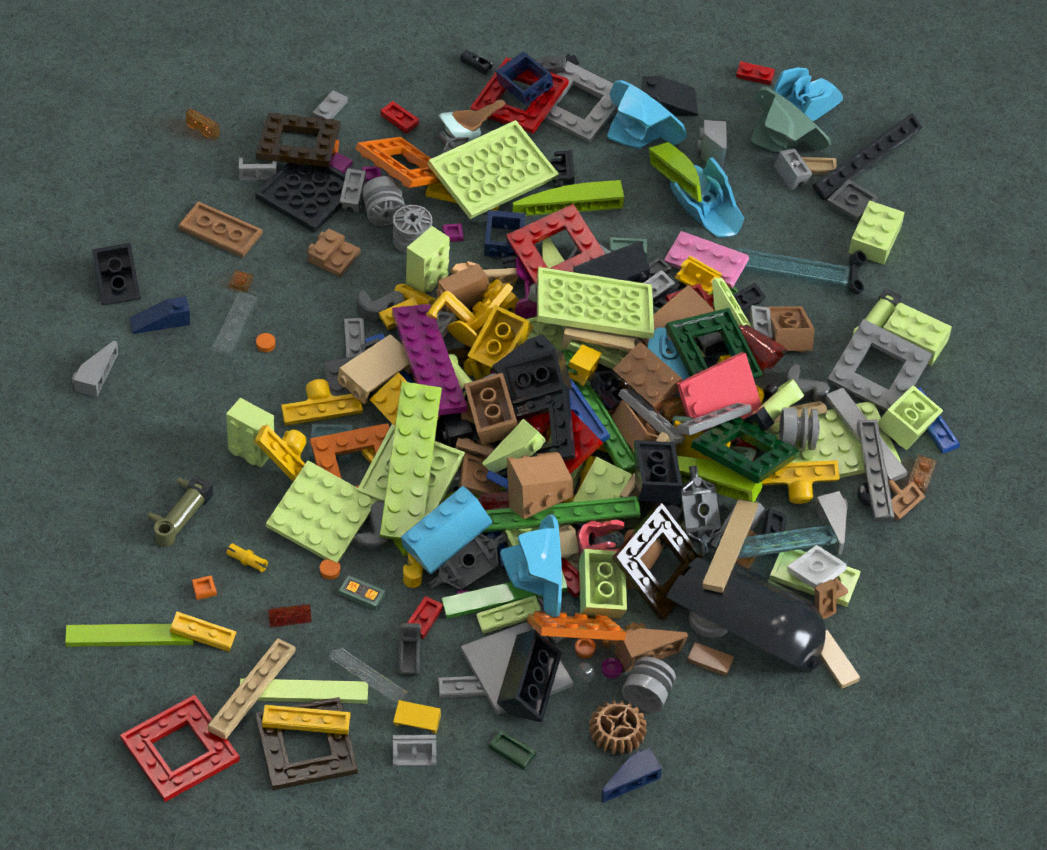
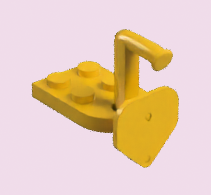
[426,283,513,348]

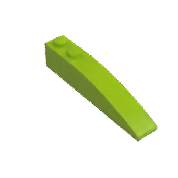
[649,142,702,202]
[512,180,624,216]
[677,456,762,502]

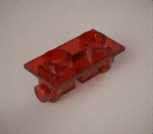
[477,491,509,510]
[268,603,312,628]

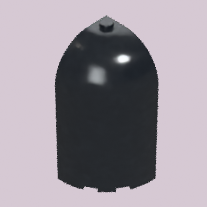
[666,551,826,672]

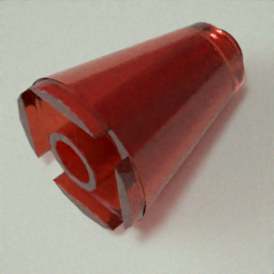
[739,324,787,377]

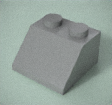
[697,120,727,170]

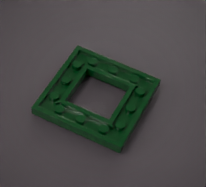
[664,308,763,379]
[690,417,800,484]

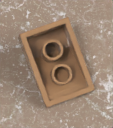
[767,306,815,353]
[614,628,688,673]

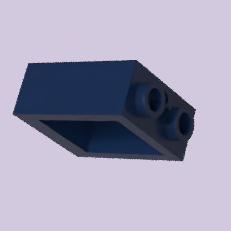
[496,51,553,106]
[484,210,526,258]

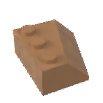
[507,452,573,519]

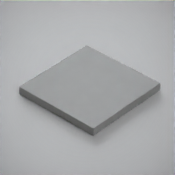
[460,622,573,715]

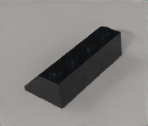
[573,241,650,283]
[497,629,562,722]

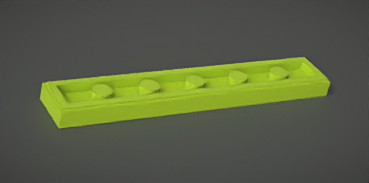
[65,624,193,647]

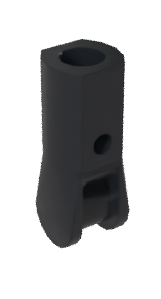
[460,49,493,75]

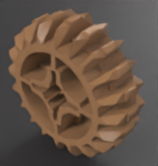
[589,700,647,755]

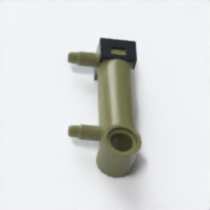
[147,475,213,547]

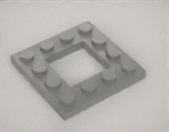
[544,61,618,143]
[827,319,932,412]

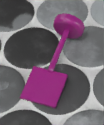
[514,257,537,319]

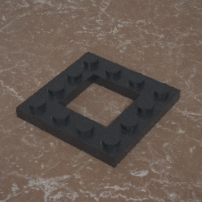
[496,385,576,478]

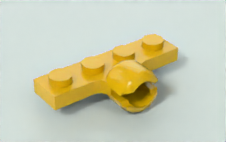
[281,379,363,426]
[254,425,307,482]
[762,460,840,504]

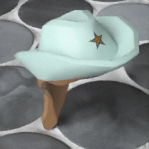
[438,99,506,142]

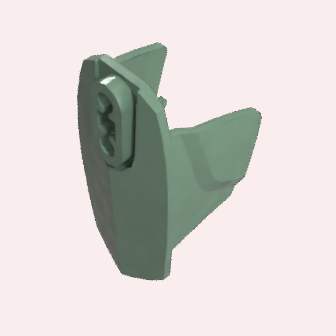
[750,87,831,153]

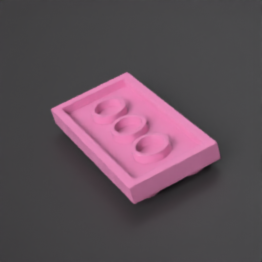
[664,231,749,288]

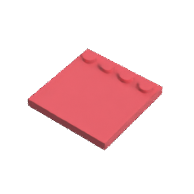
[676,352,762,443]

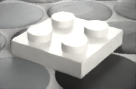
[788,545,847,589]

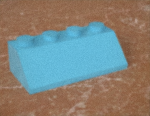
[401,486,493,575]

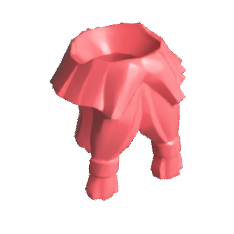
[577,519,624,555]

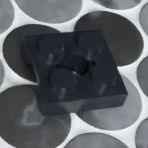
[587,370,624,409]

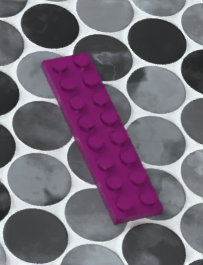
[392,304,467,416]

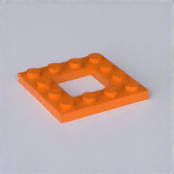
[355,137,441,188]
[310,423,390,488]
[527,611,626,640]

